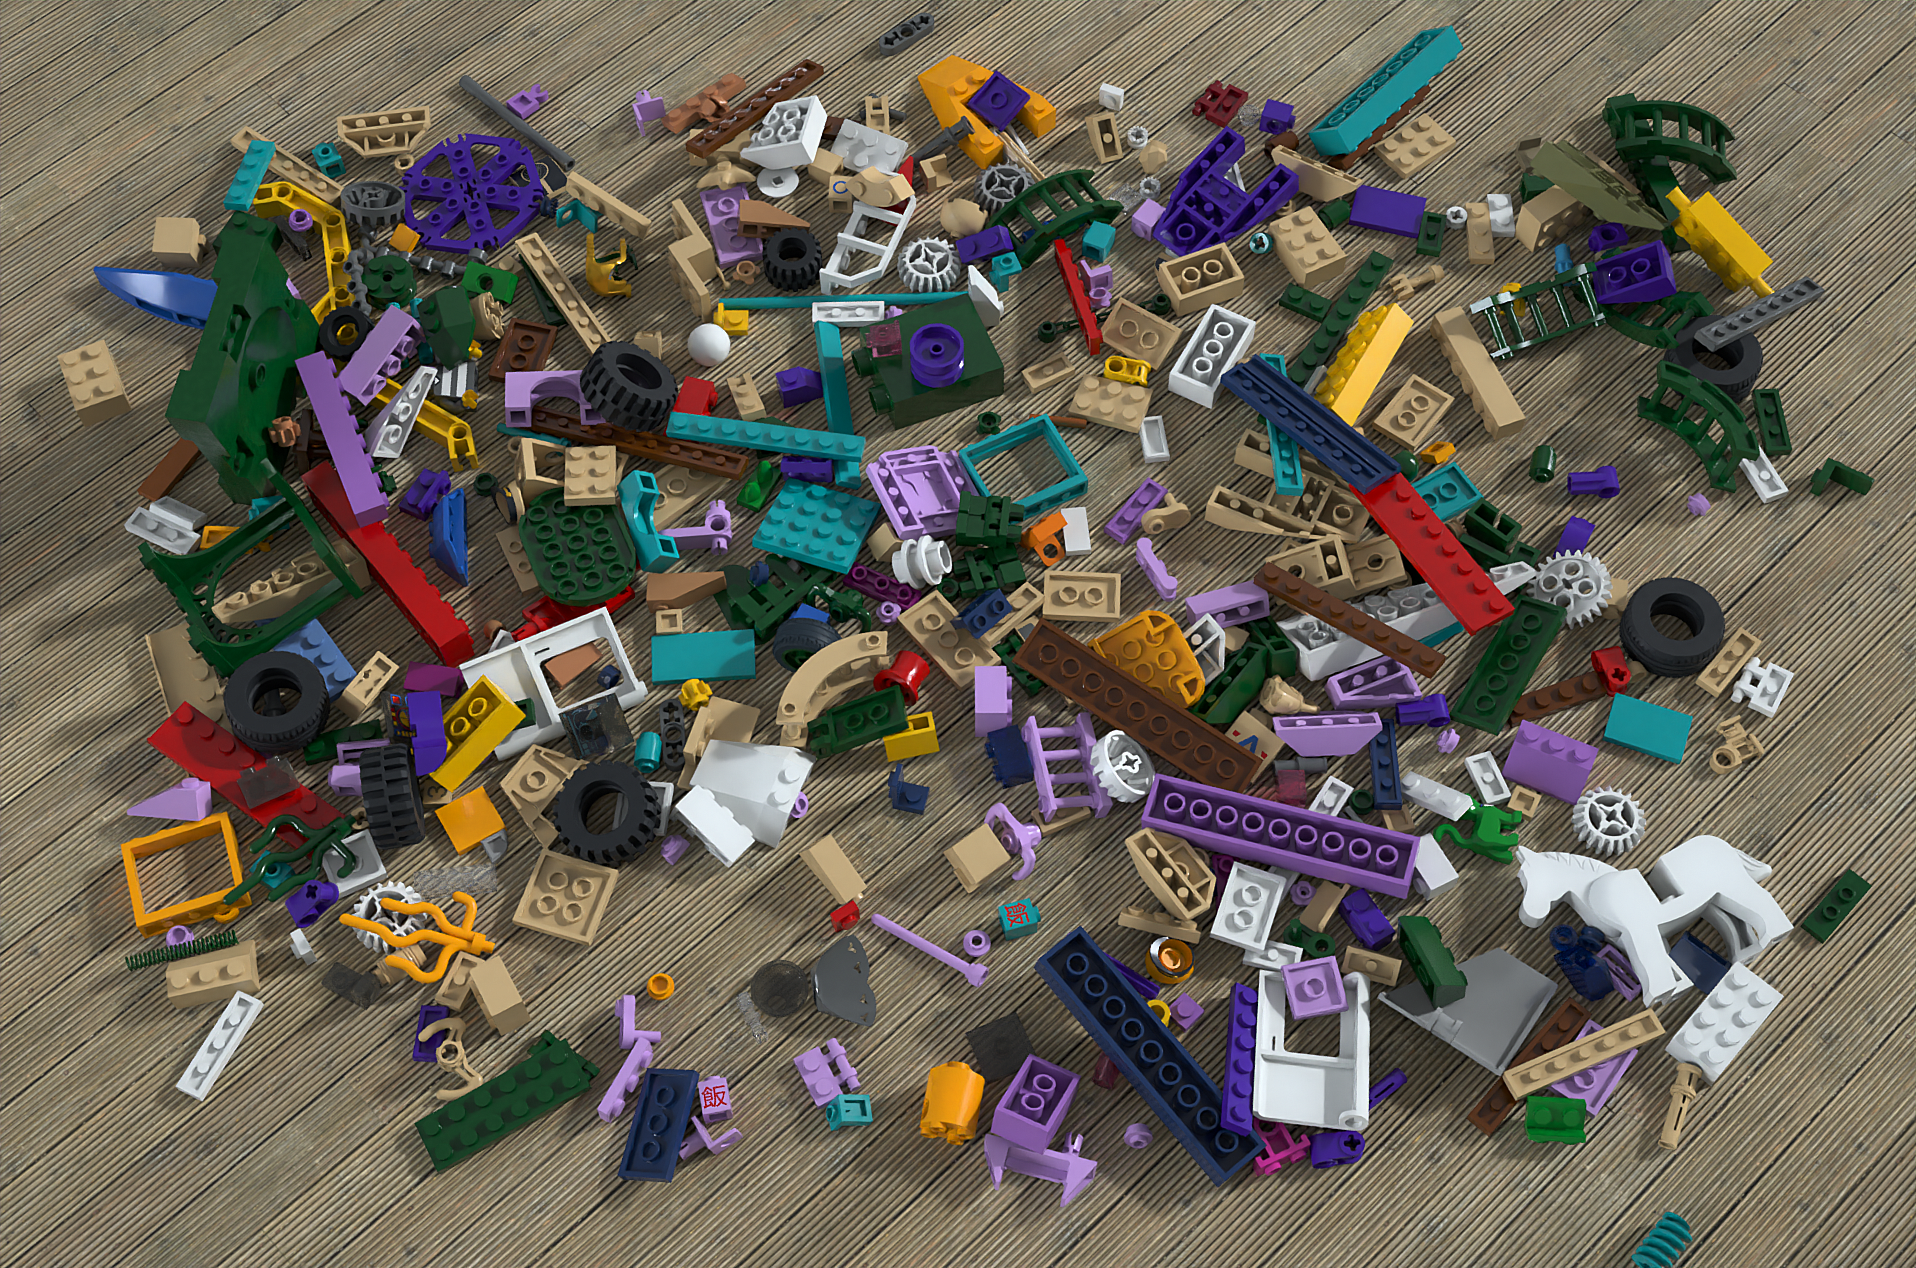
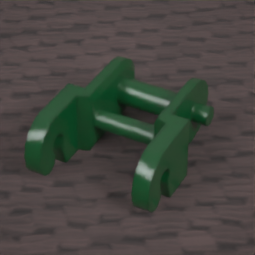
[613,245,638,275]

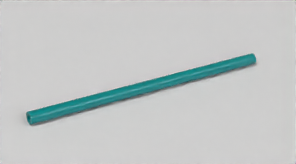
[719,291,968,310]

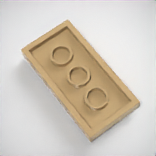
[897,589,1001,692]

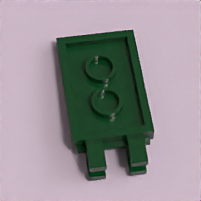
[807,684,909,760]

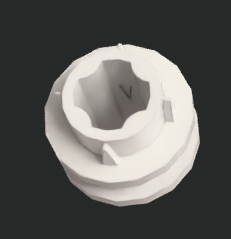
[892,535,952,589]

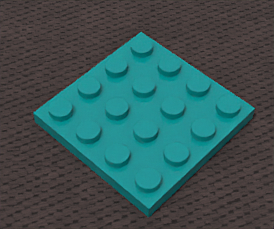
[752,477,882,574]

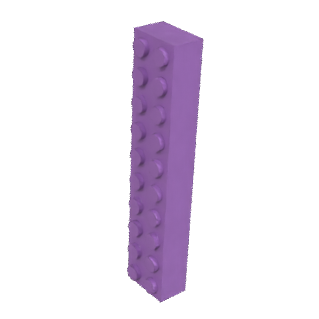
[1141,773,1421,899]

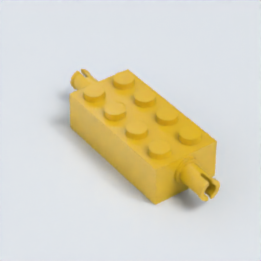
[1665,186,1775,299]

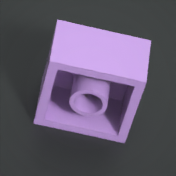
[975,666,1012,737]

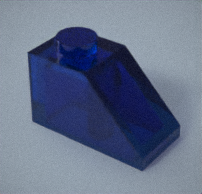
[1553,944,1615,1002]

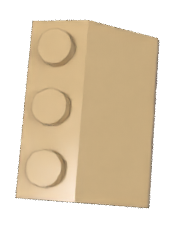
[166,940,260,1009]

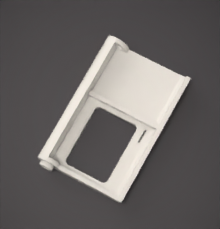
[459,606,649,761]
[1253,970,1370,1131]

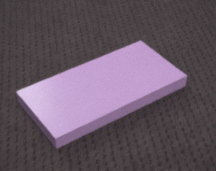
[700,183,763,269]

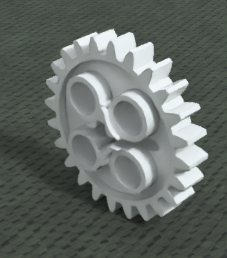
[1527,550,1613,629]

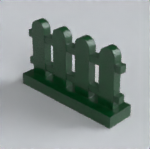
[727,553,837,641]

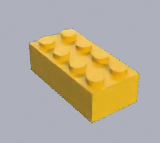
[411,674,526,792]

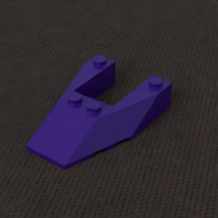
[1152,126,1299,257]

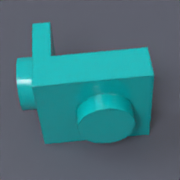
[989,252,1022,293]

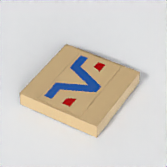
[1225,710,1286,784]

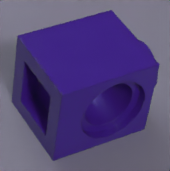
[1259,99,1296,135]
[1588,222,1629,254]

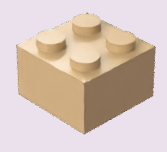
[468,955,531,1036]

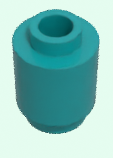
[633,732,662,773]

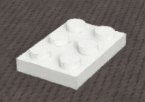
[830,118,908,174]
[1210,861,1287,954]

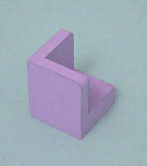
[1079,260,1113,292]

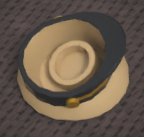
[490,480,525,525]

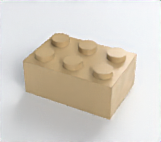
[1514,184,1589,253]
[1268,206,1347,289]
[1158,242,1245,317]
[57,340,132,427]

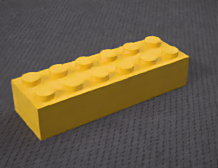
[1313,303,1414,427]

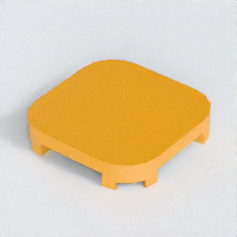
[1087,610,1205,710]

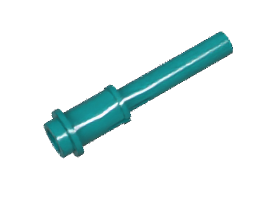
[496,423,571,457]

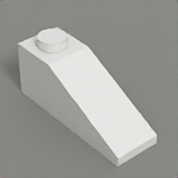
[968,265,1004,327]

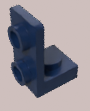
[888,763,930,815]

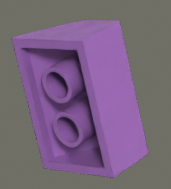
[1501,720,1599,806]

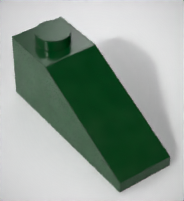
[1244,615,1297,679]

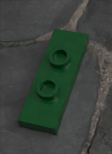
[1800,869,1872,944]

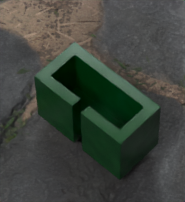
[1462,497,1522,554]

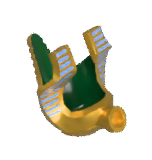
[586,233,631,298]

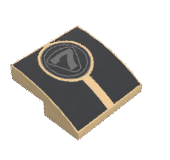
[509,155,568,204]

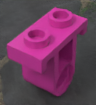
[1252,1117,1311,1176]

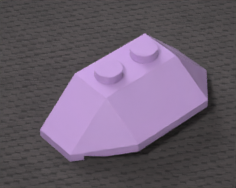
[1273,710,1382,758]

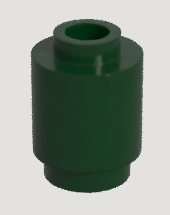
[1317,198,1351,230]
[1529,445,1557,483]

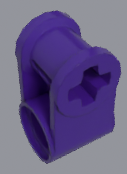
[285,880,339,928]
[1308,1130,1365,1169]

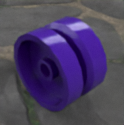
[910,323,964,388]

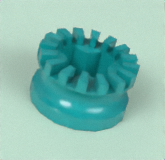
[1249,232,1274,254]

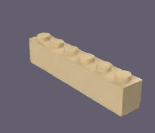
[1430,306,1526,440]

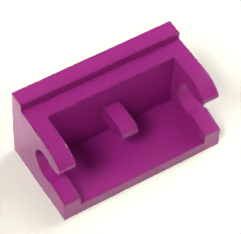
[403,661,465,699]

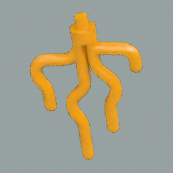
[339,891,495,984]

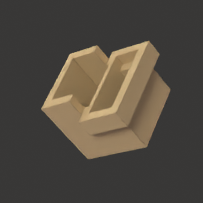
[152,217,210,268]
[943,823,1013,894]

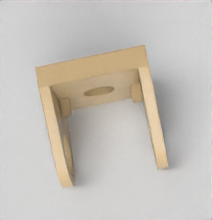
[513,438,567,507]

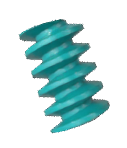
[1631,1212,1693,1268]

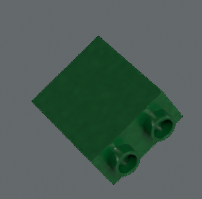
[851,293,1004,431]

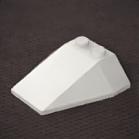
[689,739,817,849]

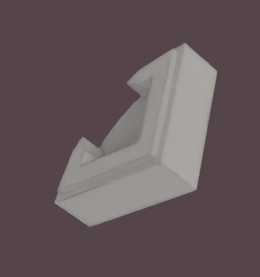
[480,829,509,866]

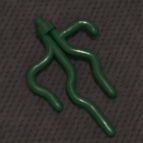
[223,814,357,905]

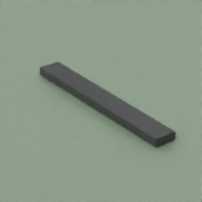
[1694,276,1825,352]

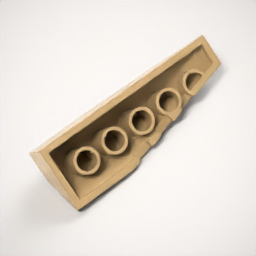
[212,538,371,623]

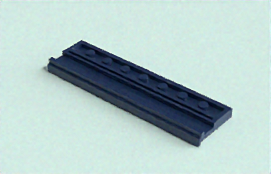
[1220,354,1401,495]

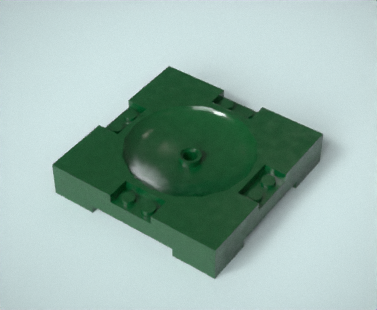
[165,232,322,506]

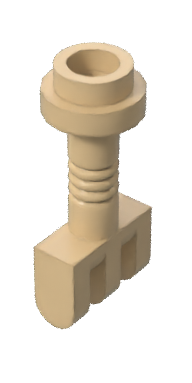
[1389,265,1445,301]

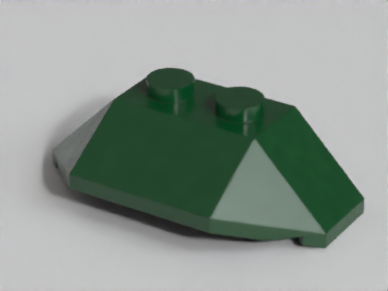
[417,286,476,371]
[1187,642,1268,723]

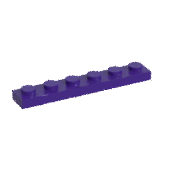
[1221,982,1259,1137]

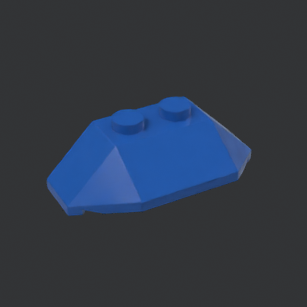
[429,488,468,587]

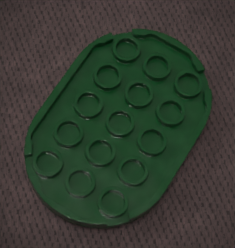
[519,487,637,607]

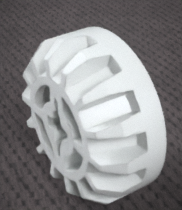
[1090,730,1155,803]

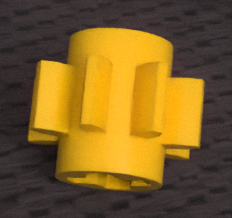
[678,679,713,711]

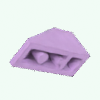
[127,778,213,821]

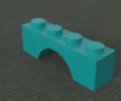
[616,470,680,574]

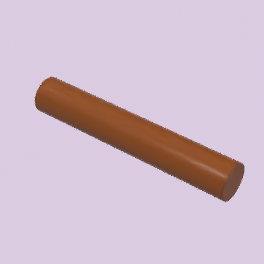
[1029,414,1087,429]

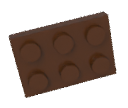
[488,318,558,383]

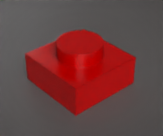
[830,900,860,933]

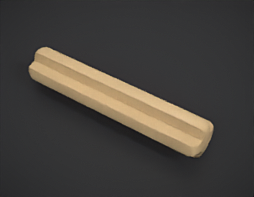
[997,132,1046,184]

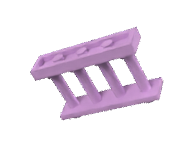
[1021,712,1113,822]

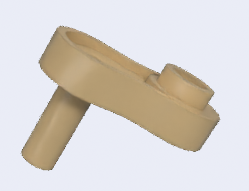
[1141,493,1191,535]

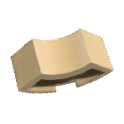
[844,165,915,207]

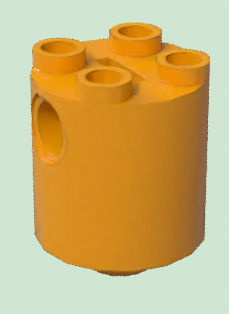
[919,1061,985,1145]

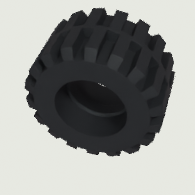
[762,227,823,292]

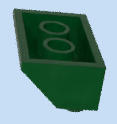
[1397,915,1468,1010]

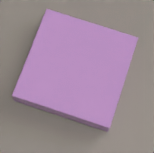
[1280,956,1349,1021]

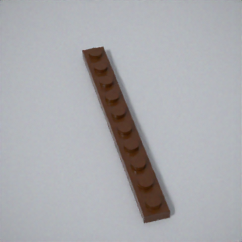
[521,405,749,481]

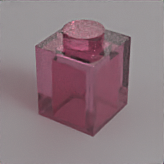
[1275,770,1307,809]

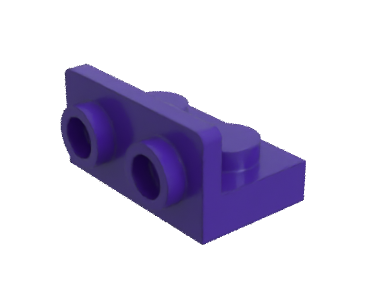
[781,456,833,482]
[398,468,451,522]

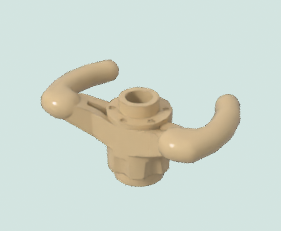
[418,1018,483,1101]

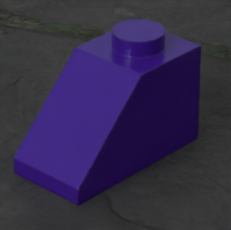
[775,366,824,409]

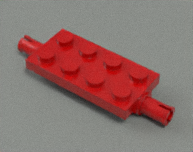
[511,554,642,643]

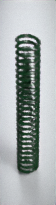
[125,929,239,972]

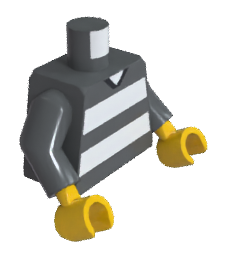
[427,340,482,416]

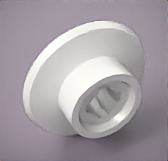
[757,167,799,199]

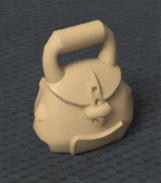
[1259,674,1320,716]

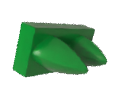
[736,461,782,513]

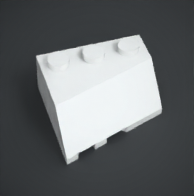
[740,95,827,170]

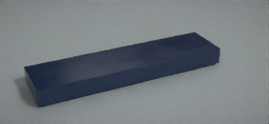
[1368,718,1403,810]

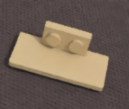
[677,696,761,792]

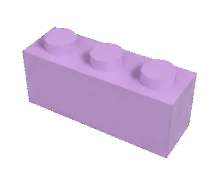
[1185,580,1270,628]

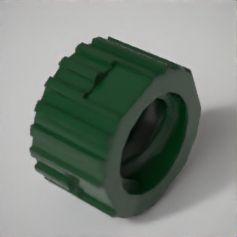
[937,578,959,603]

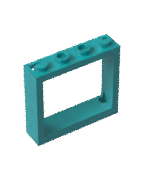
[959,413,1088,525]

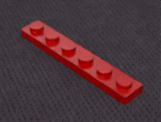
[1054,239,1103,356]

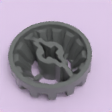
[341,181,405,228]

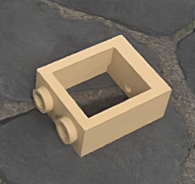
[335,650,399,722]

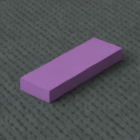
[1104,477,1168,545]

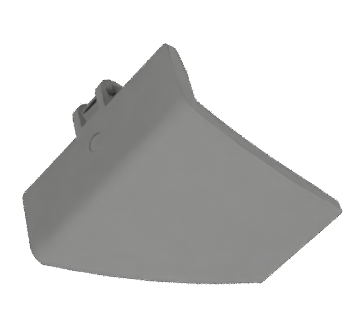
[1377,947,1558,1077]

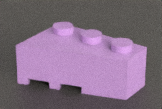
[1324,655,1423,710]

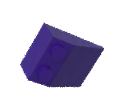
[1592,239,1677,304]

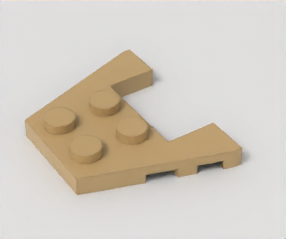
[500,744,590,850]

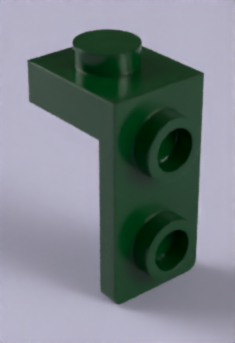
[1810,457,1875,496]

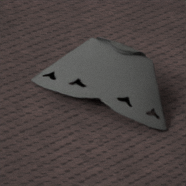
[810,934,876,1027]

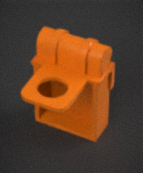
[1019,511,1068,567]

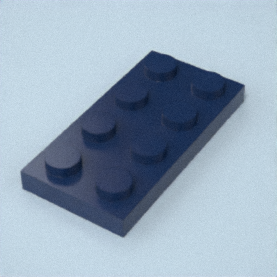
[618,1068,700,1183]

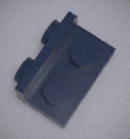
[950,589,1013,639]

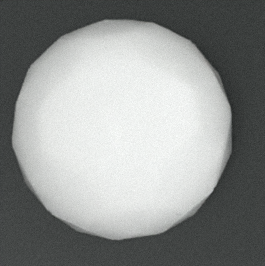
[687,323,730,367]

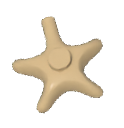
[696,161,756,191]

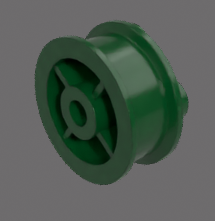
[361,255,417,311]

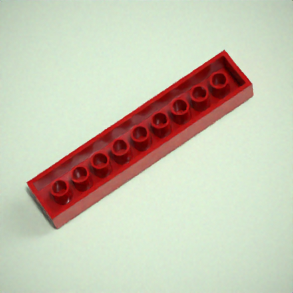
[301,460,475,668]

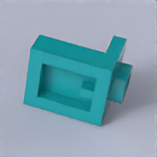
[826,1094,873,1131]

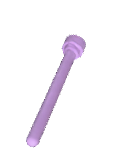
[871,914,989,988]

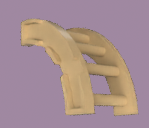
[776,631,889,751]

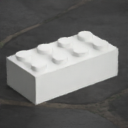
[1168,303,1256,409]
[1665,961,1784,1086]

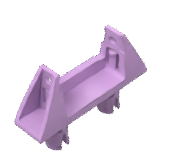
[984,1132,1097,1208]

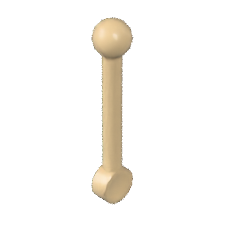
[713,253,732,291]

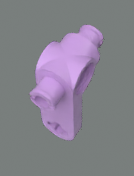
[658,500,732,555]

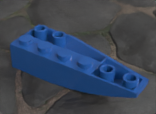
[93,266,218,330]

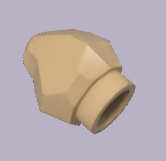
[1138,140,1168,175]

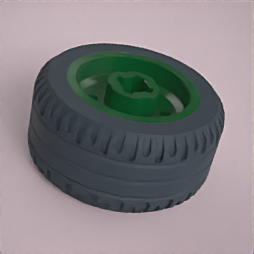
[772,618,842,673]

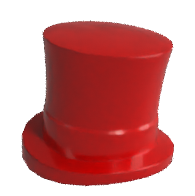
[873,650,930,706]

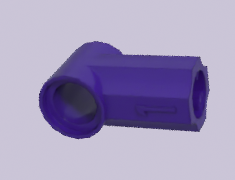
[1567,466,1620,499]
[1395,694,1450,728]

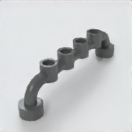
[357,225,488,280]
[343,247,375,332]

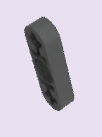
[879,12,934,56]
[659,699,686,772]

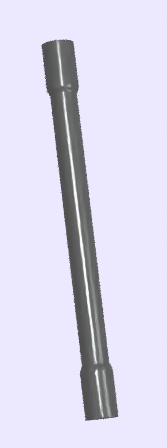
[459,75,575,171]

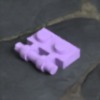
[793,1038,861,1110]

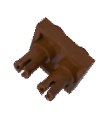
[292,409,333,477]

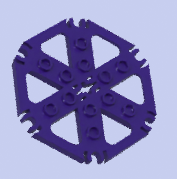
[399,133,545,255]

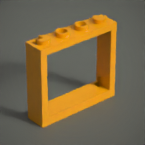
[120,811,252,939]

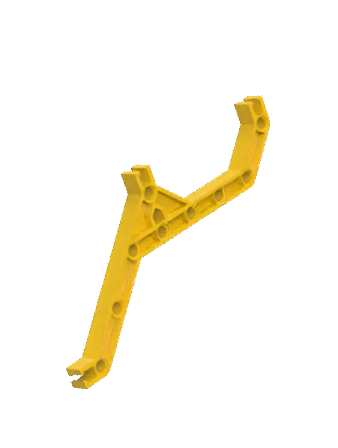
[253,181,479,472]

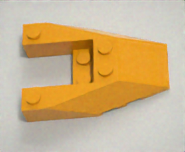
[917,55,1056,170]

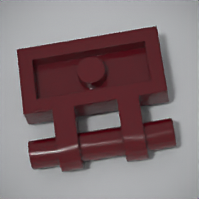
[1192,80,1249,128]

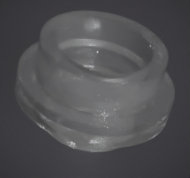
[1238,105,1261,126]

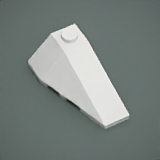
[364,366,438,458]

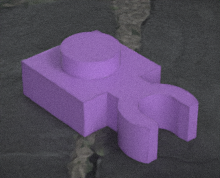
[506,84,549,120]

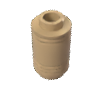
[374,943,427,986]

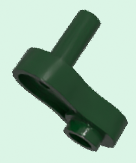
[1283,918,1336,960]

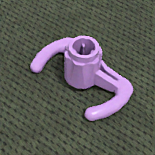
[984,802,1041,881]

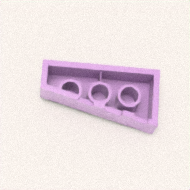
[337,305,427,406]

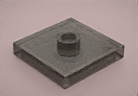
[965,1012,1037,1085]

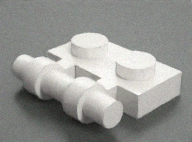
[1731,657,1794,718]

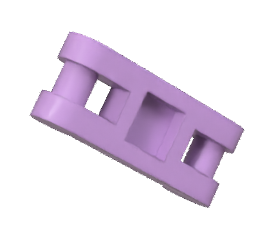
[1136,537,1178,602]

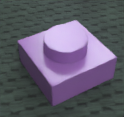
[1169,992,1205,1033]

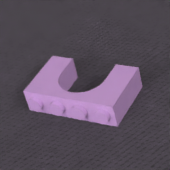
[505,370,606,427]

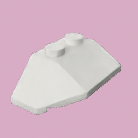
[1183,613,1225,686]

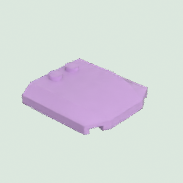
[866,445,980,541]

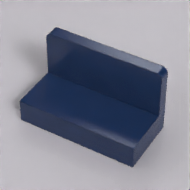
[1668,930,1732,995]

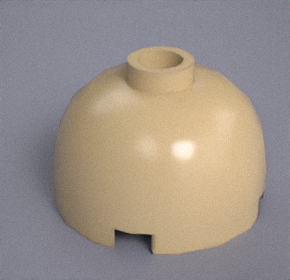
[940,198,988,241]

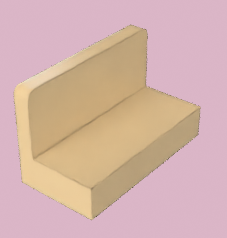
[1299,880,1351,933]

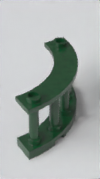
[1615,100,1737,185]
[984,169,1124,268]
[1569,247,1715,349]
[1469,262,1614,361]
[1637,360,1760,493]

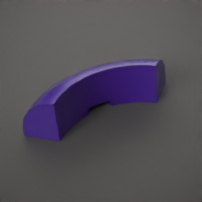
[406,691,447,776]

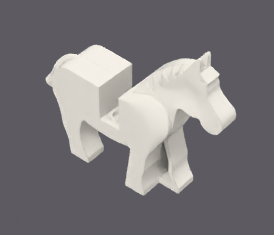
[1516,835,1794,1008]

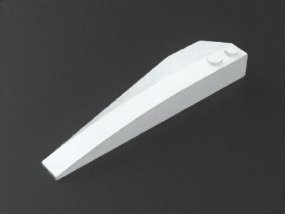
[1276,561,1537,681]

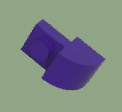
[1553,516,1596,558]

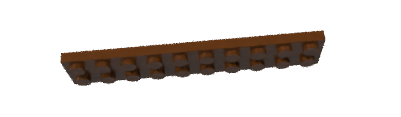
[1012,617,1264,794]

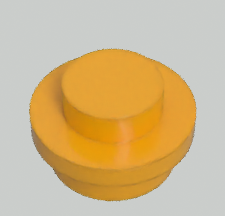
[647,973,675,1001]

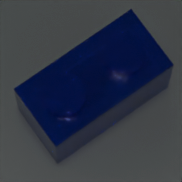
[984,724,1034,790]

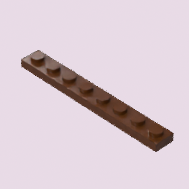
[685,59,824,159]
[1253,562,1446,679]

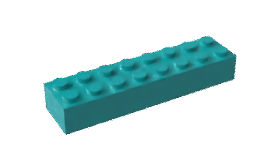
[1308,25,1464,156]

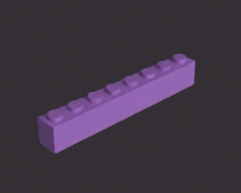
[295,351,390,528]

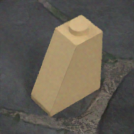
[798,834,867,905]

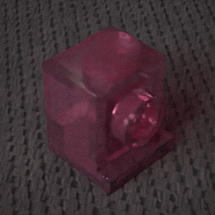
[865,320,902,357]

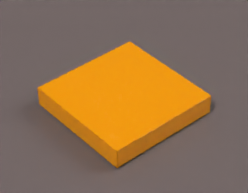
[435,786,507,856]

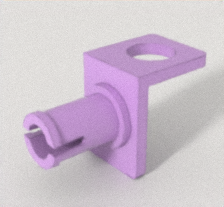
[632,90,666,137]
[679,1116,743,1160]

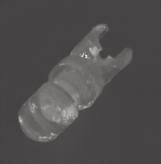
[736,991,768,1044]

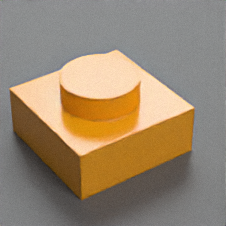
[1419,441,1456,465]

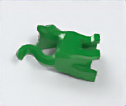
[1433,793,1522,865]

